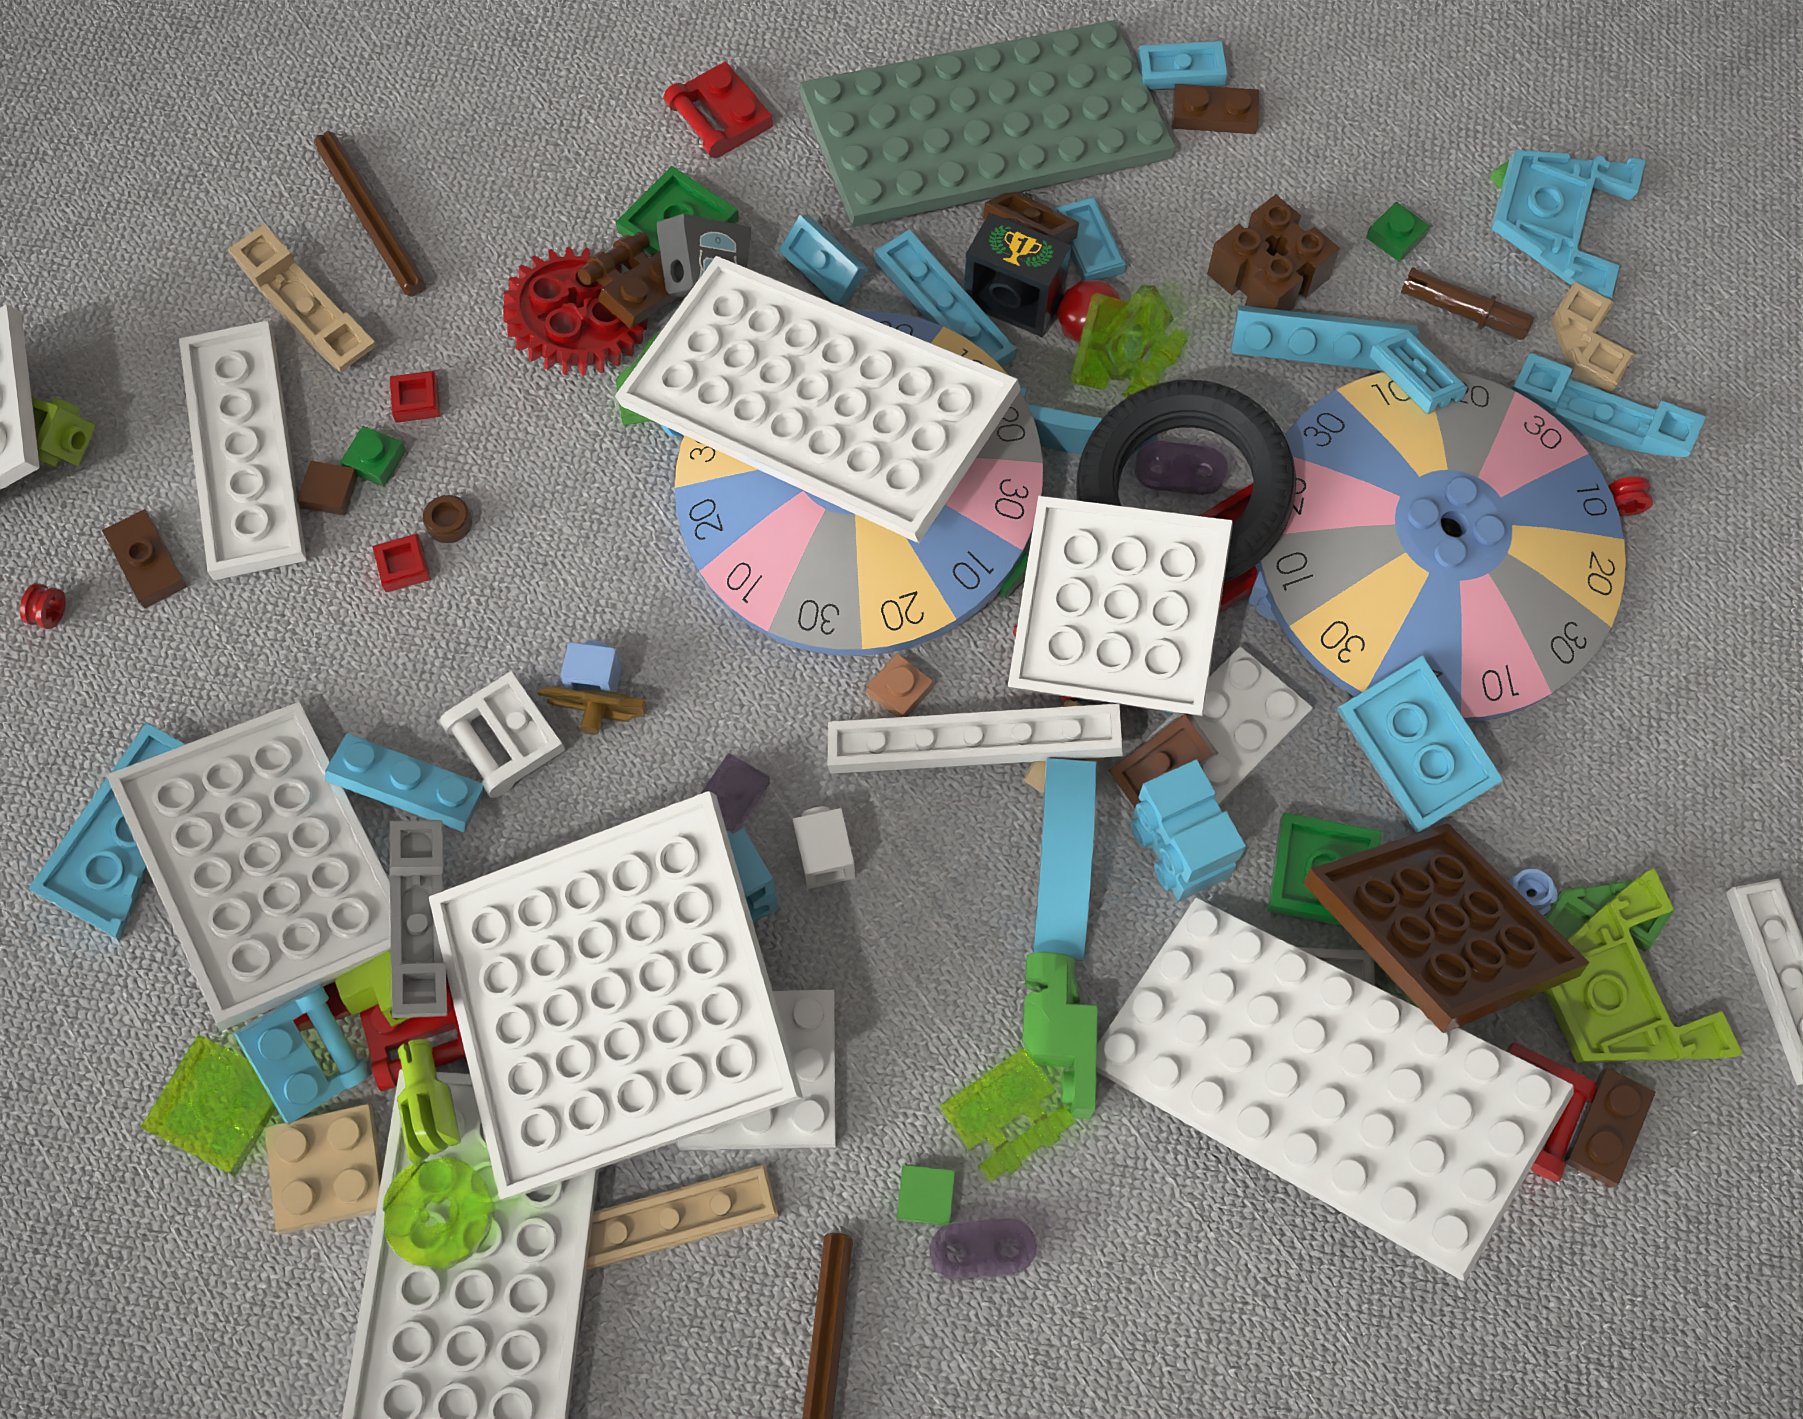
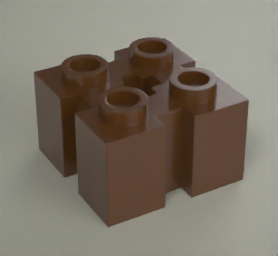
[1207,194,1340,311]

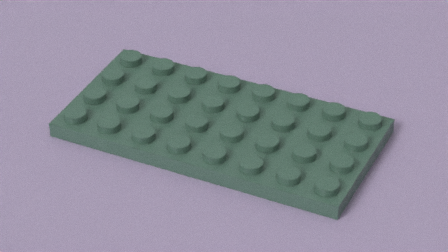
[800,20,1176,227]

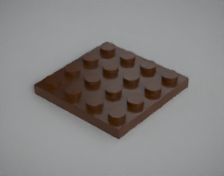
[1303,823,1590,1033]

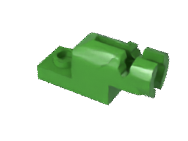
[1022,952,1097,1119]

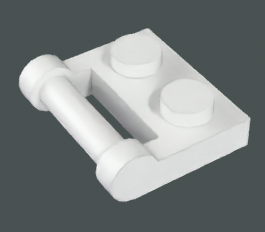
[439,671,565,798]

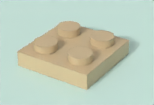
[264,1104,382,1235]

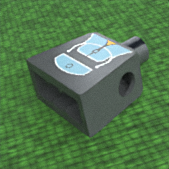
[657,214,751,298]

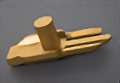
[537,686,647,735]

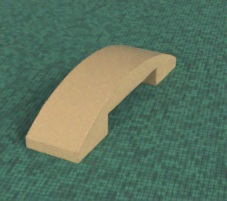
[228,224,376,372]

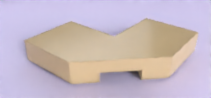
[1551,281,1635,394]

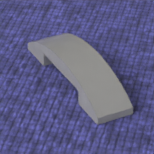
[390,820,447,1018]

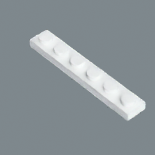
[827,703,1123,774]

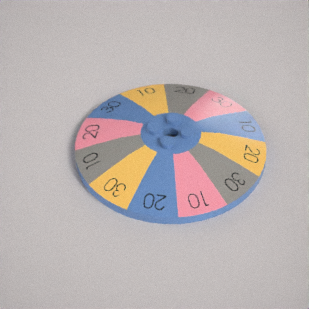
[675,311,1043,656]
[1256,370,1626,723]

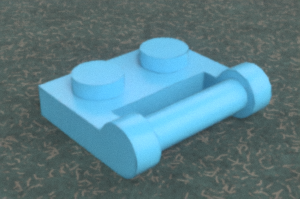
[233,984,371,1125]

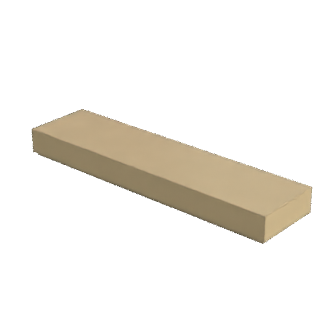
[586,1164,779,1271]

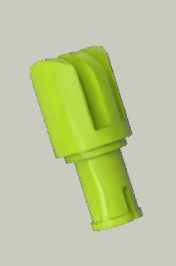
[397,1039,461,1163]

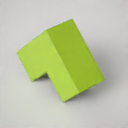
[334,950,412,1026]

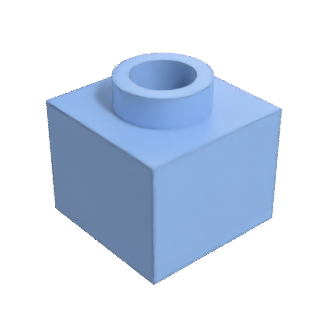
[560,640,622,692]

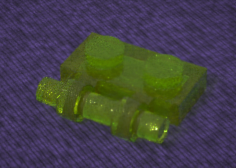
[1091,285,1188,398]
[939,1048,1075,1183]

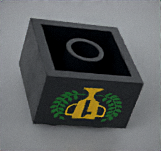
[964,212,1071,338]

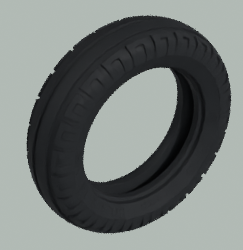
[1076,380,1296,583]

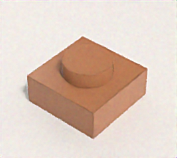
[866,653,934,717]

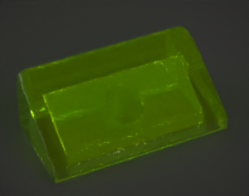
[1070,293,1128,389]

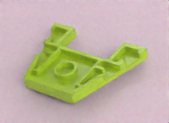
[1544,868,1743,1063]

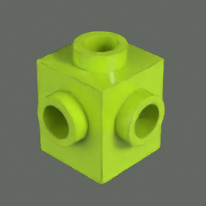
[31,397,96,467]

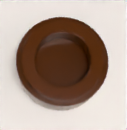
[423,495,472,543]

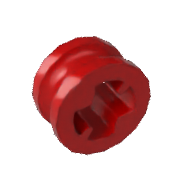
[1608,476,1653,516]
[20,583,66,629]

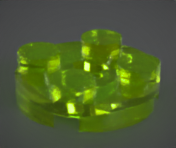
[382,1157,496,1270]

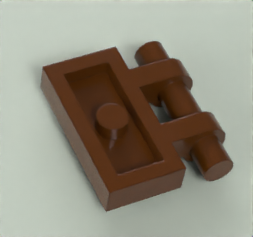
[578,232,678,329]

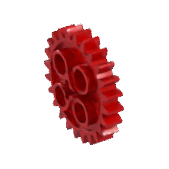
[503,247,648,376]

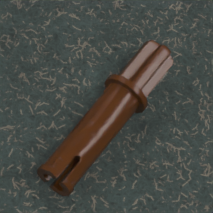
[1401,267,1534,340]

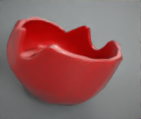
[1056,279,1125,346]

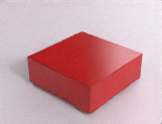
[390,371,441,423]
[372,533,431,593]

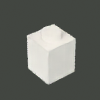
[792,806,855,889]

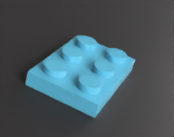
[1336,655,1504,833]

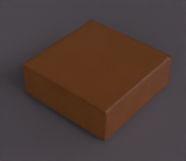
[297,461,358,516]

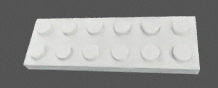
[179,321,307,580]

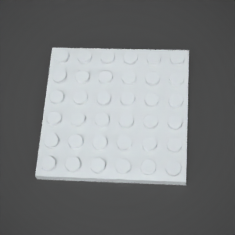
[429,791,803,1200]

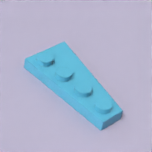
[28,723,186,941]

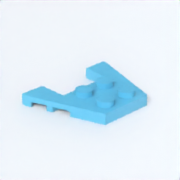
[1490,150,1646,299]

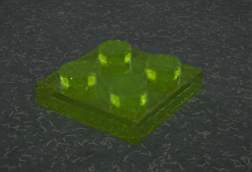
[140,1034,277,1177]

